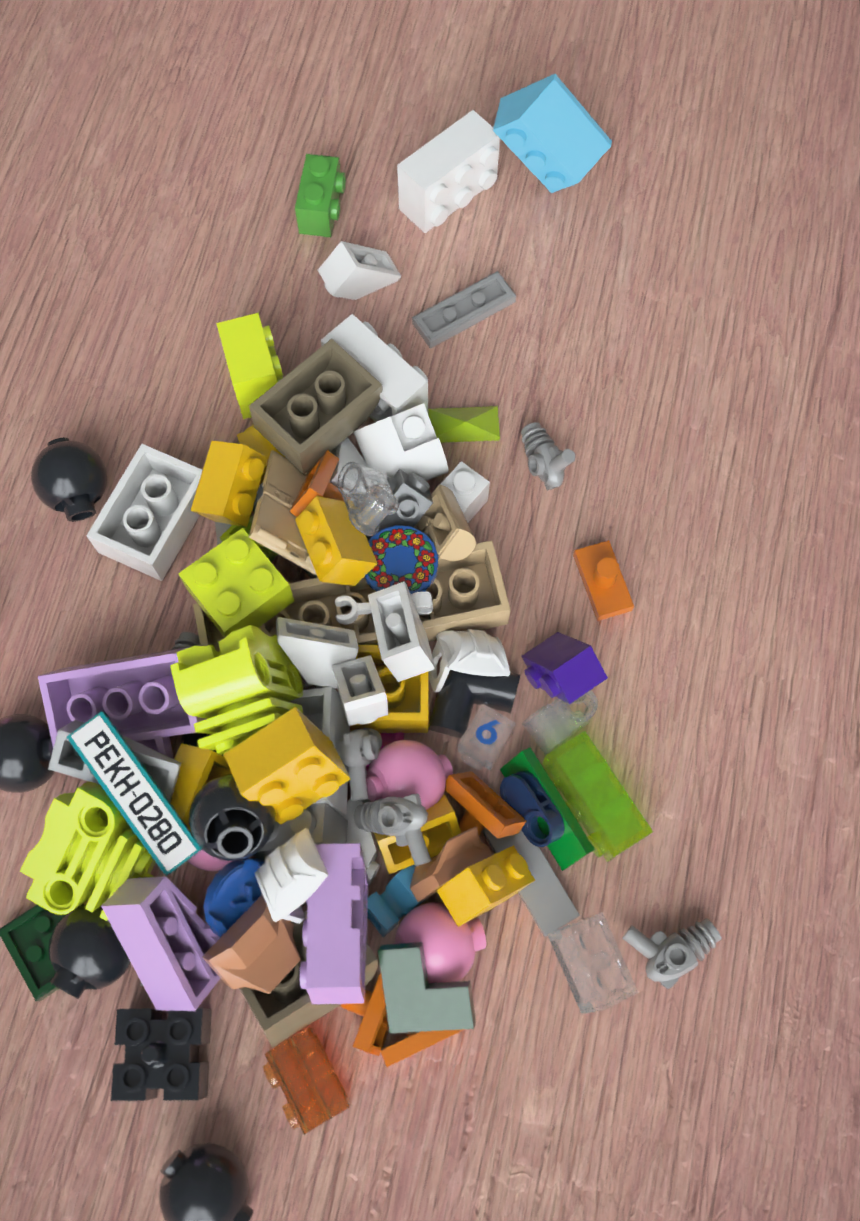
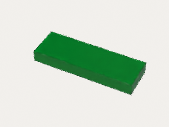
[500,747,595,871]

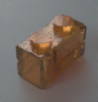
[263,1027,352,1135]

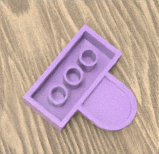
[38,645,206,759]

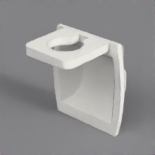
[428,629,510,692]
[255,828,329,923]

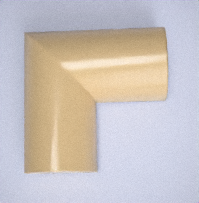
[414,484,476,561]

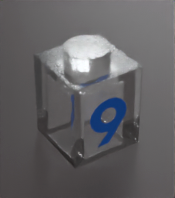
[458,704,516,771]

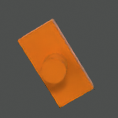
[289,450,350,517]
[573,540,634,621]
[445,771,526,839]
[341,972,389,1056]
[380,1029,465,1067]

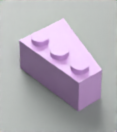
[300,843,369,1004]
[101,877,220,1011]

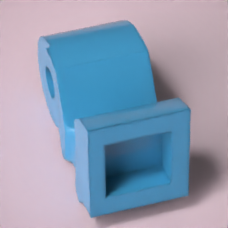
[367,864,427,938]

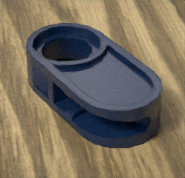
[500,771,565,847]

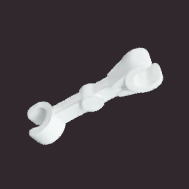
[335,592,433,625]

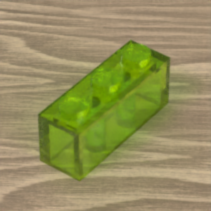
[542,731,653,863]

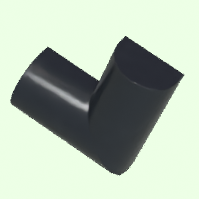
[428,670,521,739]

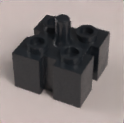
[110,1008,212,1101]

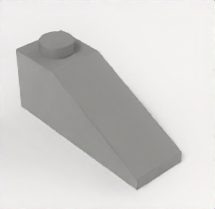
[48,720,181,803]

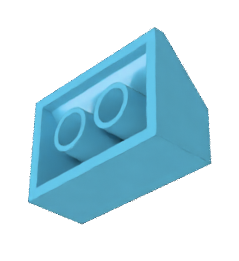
[493,74,612,193]

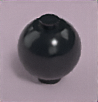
[31,437,107,522]
[0,714,55,793]
[189,774,276,861]
[49,905,131,999]
[159,1143,253,1221]

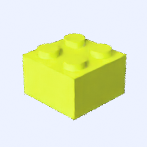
[216,313,283,420]
[178,528,295,637]

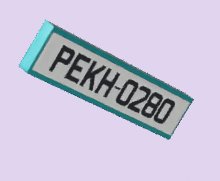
[67,711,202,876]

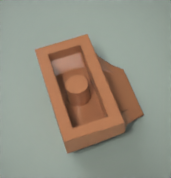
[410,827,493,902]
[202,894,301,994]

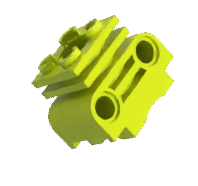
[170,625,304,755]
[20,781,156,921]

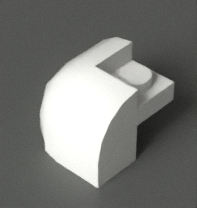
[354,403,449,483]

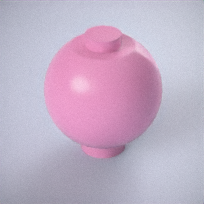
[366,740,453,810]
[392,902,486,983]

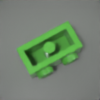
[295,154,346,238]

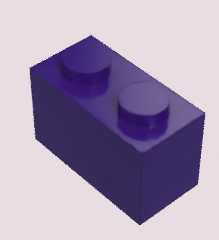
[521,632,608,704]

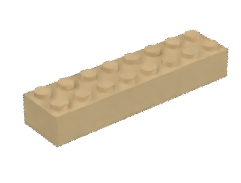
[193,540,511,652]

